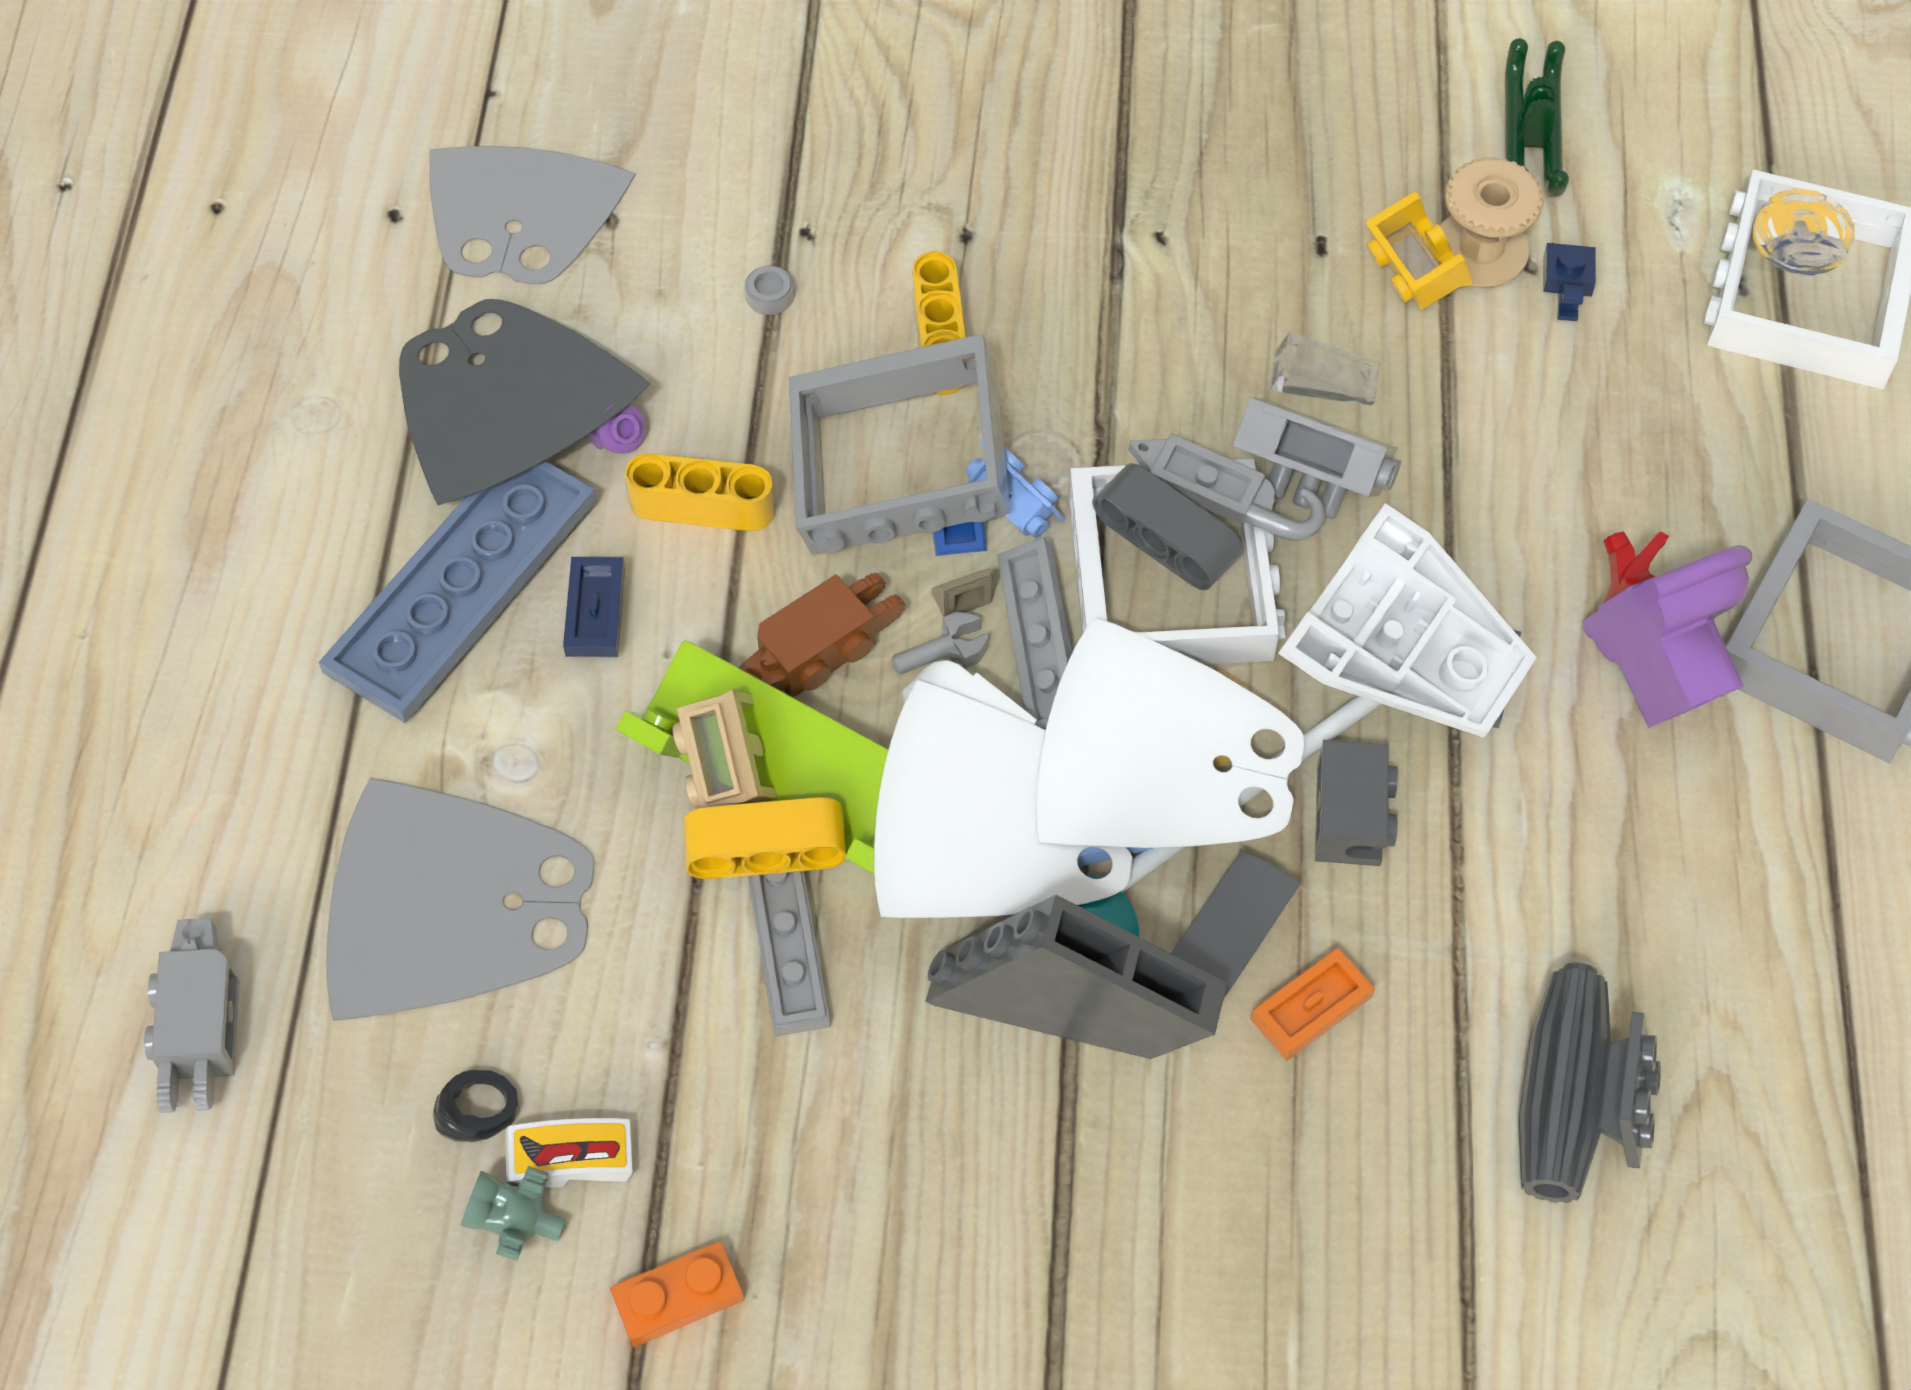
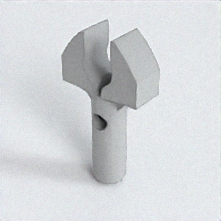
[892,612,989,674]

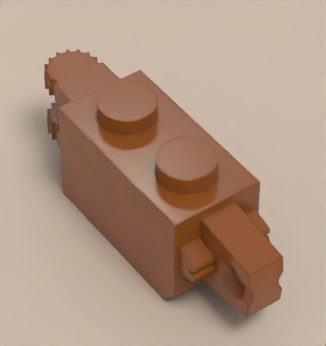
[738,572,906,697]

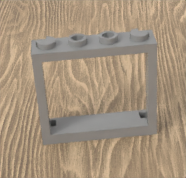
[789,334,1010,555]
[1726,498,1911,763]

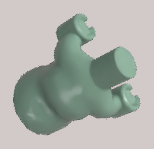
[461,1166,566,1261]

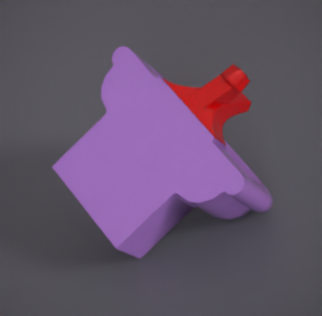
[1583,531,1752,728]

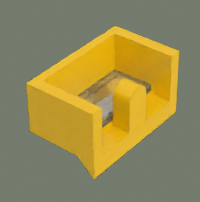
[1365,191,1473,311]

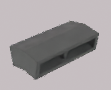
[1171,850,1301,998]

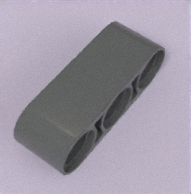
[1092,463,1244,590]

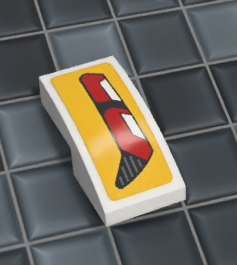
[505,1118,633,1188]

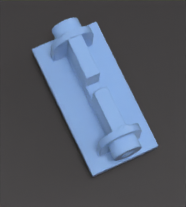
[966,441,1066,538]

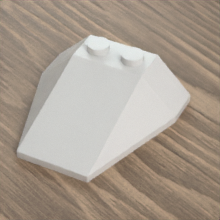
[1278,503,1537,738]

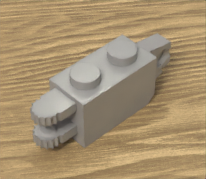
[144,918,240,1113]

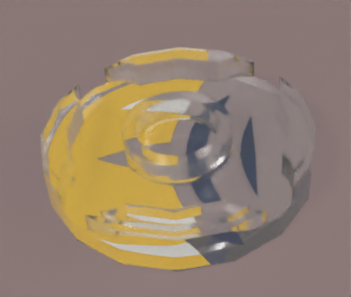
[1753,189,1855,276]

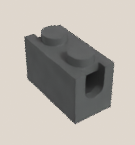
[1315,740,1398,866]

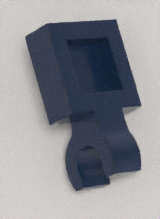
[1543,243,1596,321]

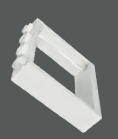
[1703,169,1911,390]
[1068,459,1286,665]

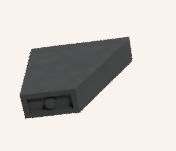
[925,895,1227,1059]

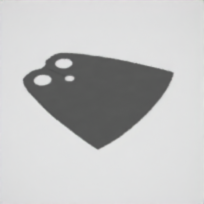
[399,299,651,505]

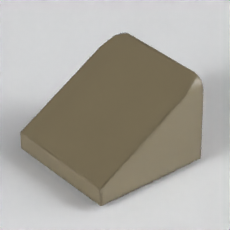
[932,568,993,617]

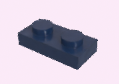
[563,557,625,657]

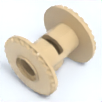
[1440,157,1544,288]

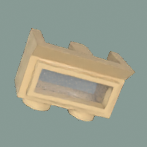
[673,689,777,808]

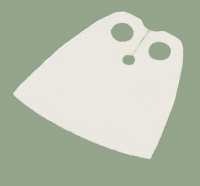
[1036,617,1305,848]
[874,680,1132,918]

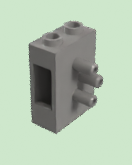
[1233,397,1401,519]

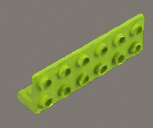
[615,640,889,875]

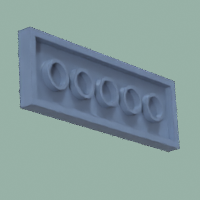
[318,461,597,723]

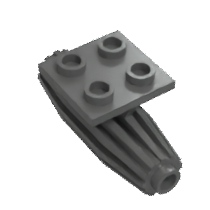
[1518,962,1661,1203]

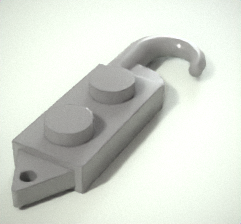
[1128,433,1325,541]

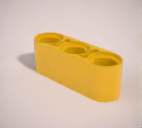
[912,251,966,395]
[625,453,775,531]
[683,797,847,879]

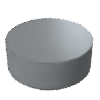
[745,266,794,315]

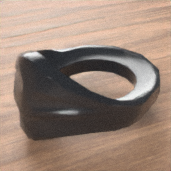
[433,1070,519,1142]

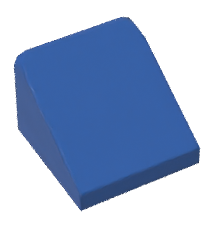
[932,522,987,556]

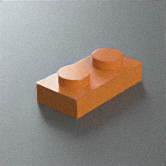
[1250,947,1375,1061]
[610,1241,744,1348]

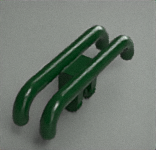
[1505,38,1569,198]

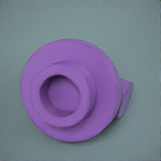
[588,404,645,453]

